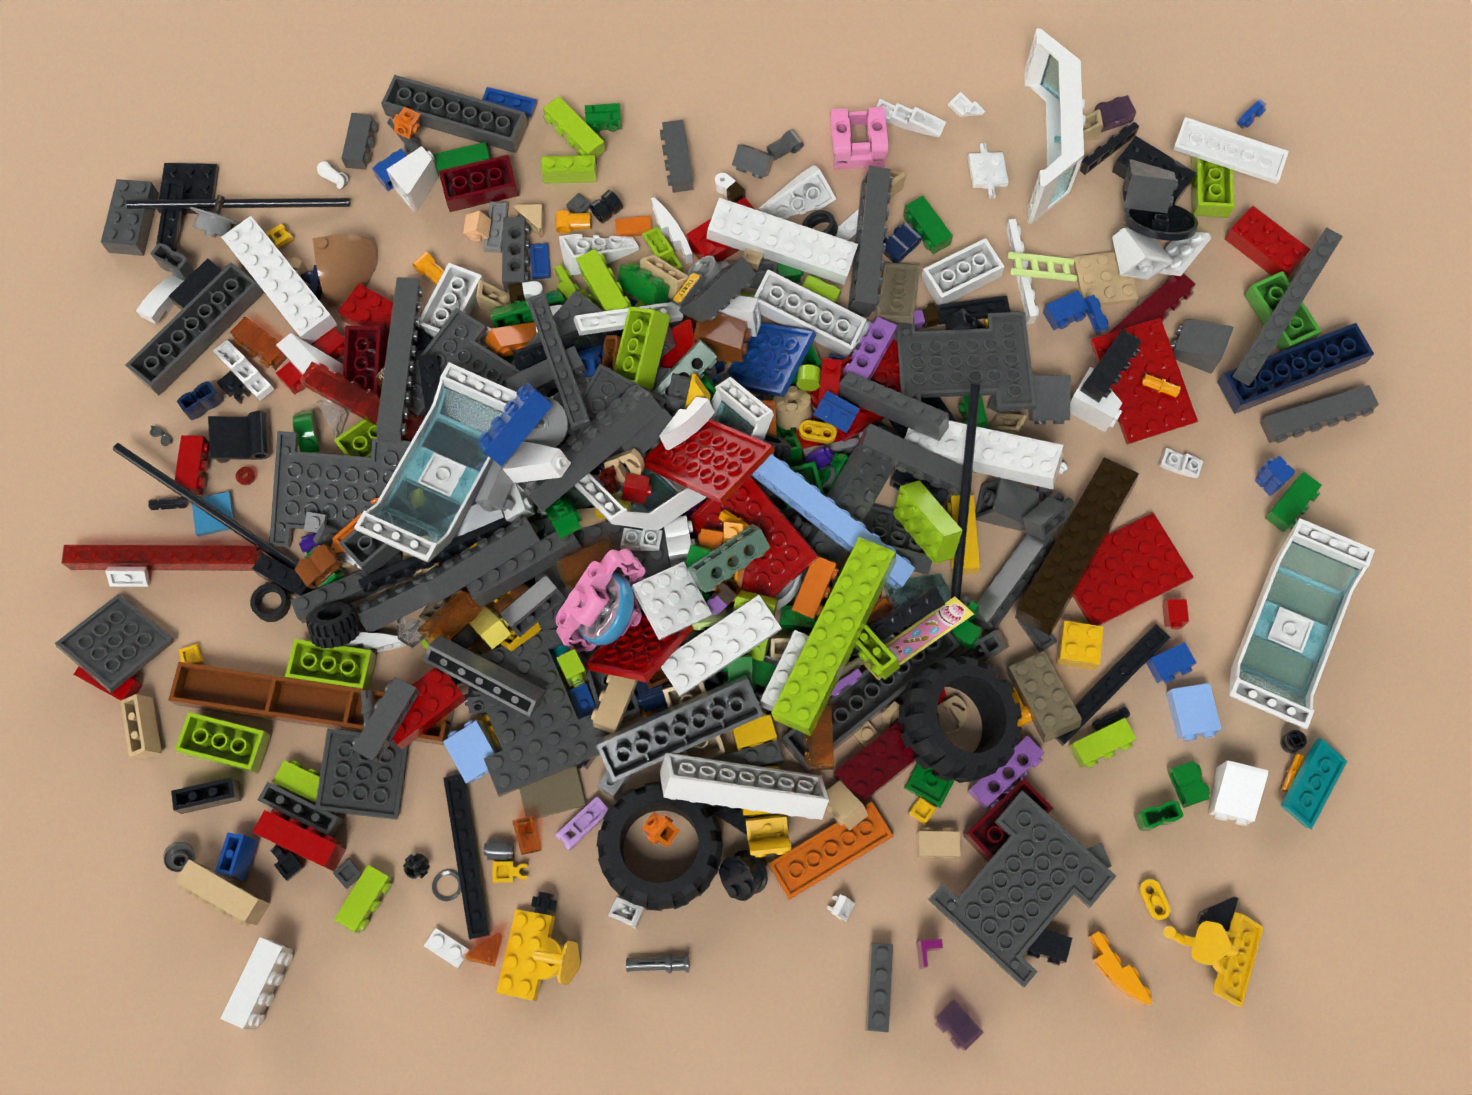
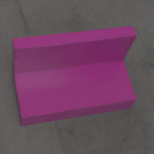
[917,939,943,969]

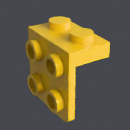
[745,814,792,857]

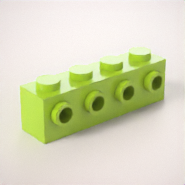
[543,96,605,159]
[855,625,900,680]

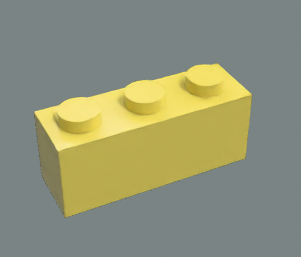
[465,606,511,649]

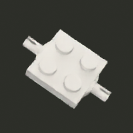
[967,143,1009,199]

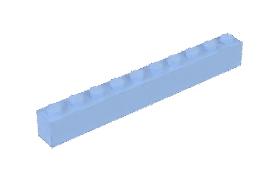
[752,453,915,589]

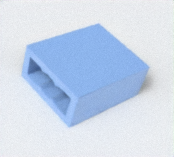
[1166,683,1222,741]
[443,719,500,783]

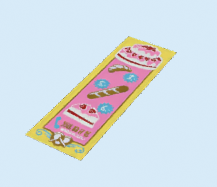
[863,596,974,680]

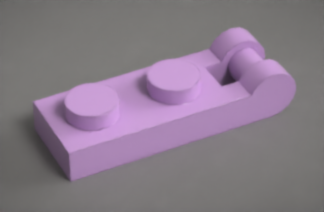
[555,797,608,851]

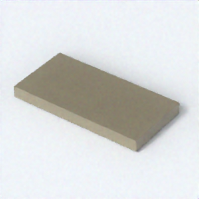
[876,262,920,324]

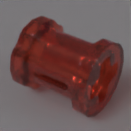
[599,468,621,494]

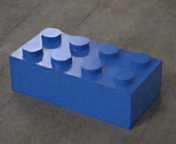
[478,383,553,466]

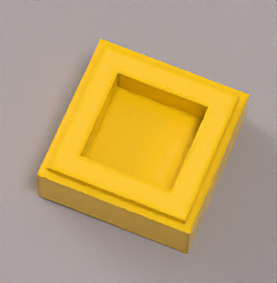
[178,644,204,665]
[908,796,937,825]

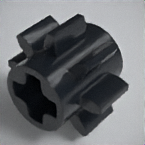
[403,853,430,879]
[531,892,557,915]

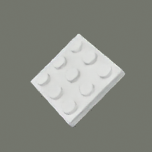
[631,562,712,640]

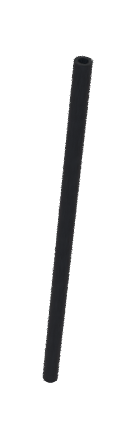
[126,198,350,209]
[951,384,980,600]
[113,443,298,571]

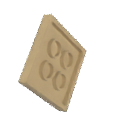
[1073,252,1138,306]

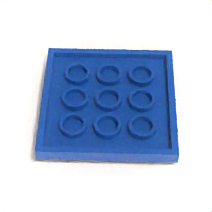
[727,323,816,397]

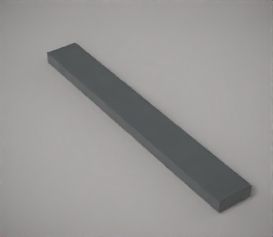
[527,292,591,430]

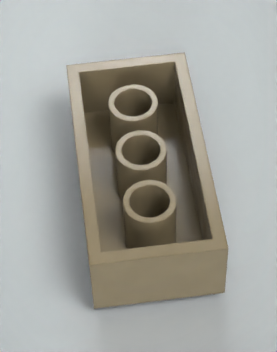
[1008,651,1082,743]

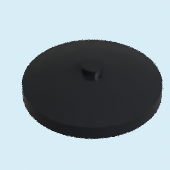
[1124,205,1198,241]

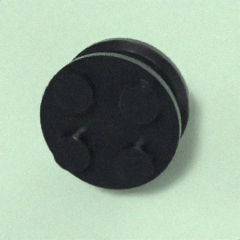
[718,850,768,901]

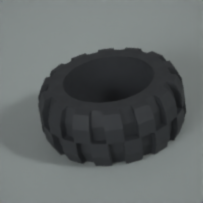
[898,656,1022,783]
[596,781,723,911]

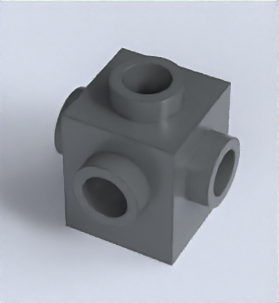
[464,686,487,714]

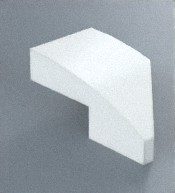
[947,92,985,117]

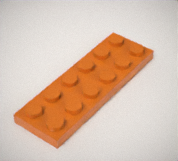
[768,801,893,900]

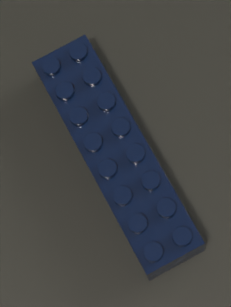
[1217,323,1374,414]

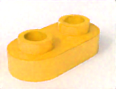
[799,420,837,444]
[1139,879,1170,920]

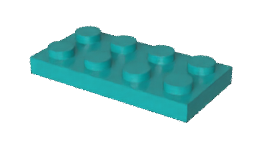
[1280,738,1347,829]

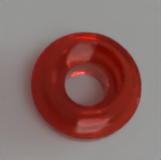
[236,467,255,485]

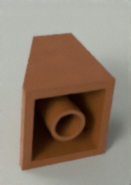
[694,312,751,362]

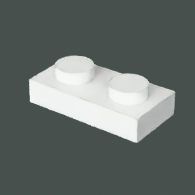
[105,567,150,587]
[424,928,471,969]

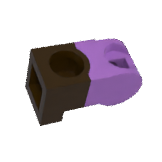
[914,302,939,330]
[706,578,742,615]

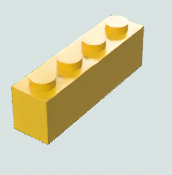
[946,495,980,574]

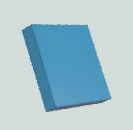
[192,492,234,537]

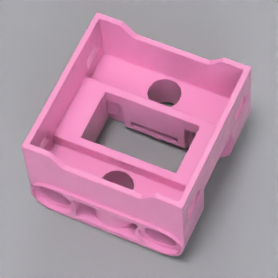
[830,106,888,169]

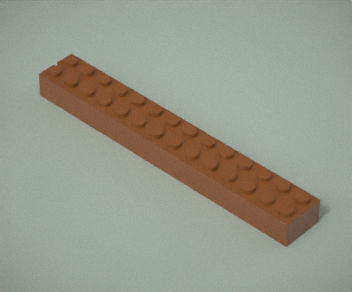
[168,662,454,745]

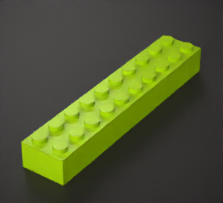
[771,537,897,736]

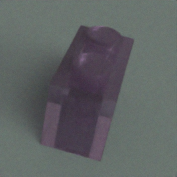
[1094,95,1136,132]
[934,1000,984,1050]

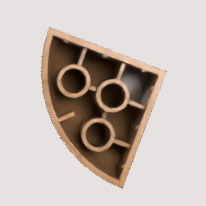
[313,234,377,307]

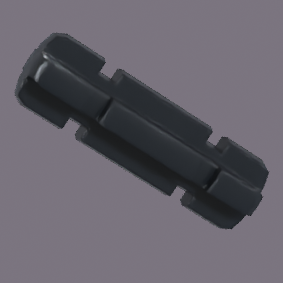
[148,497,187,510]
[1092,707,1130,732]

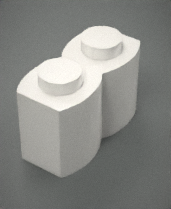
[664,515,695,560]

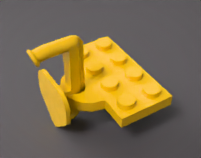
[496,909,581,1001]
[1164,912,1264,1007]

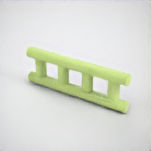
[1008,252,1077,282]

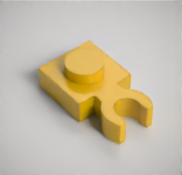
[492,861,528,883]

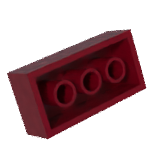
[439,155,519,212]
[341,325,390,404]
[833,723,916,804]
[963,778,1053,862]

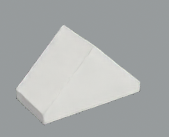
[608,897,645,929]

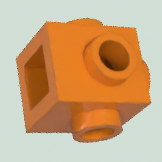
[393,107,421,139]
[642,812,680,848]

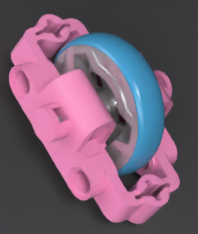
[556,549,645,653]

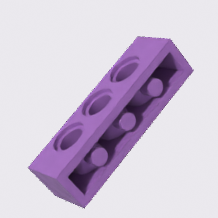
[843,317,898,380]
[968,735,1044,810]

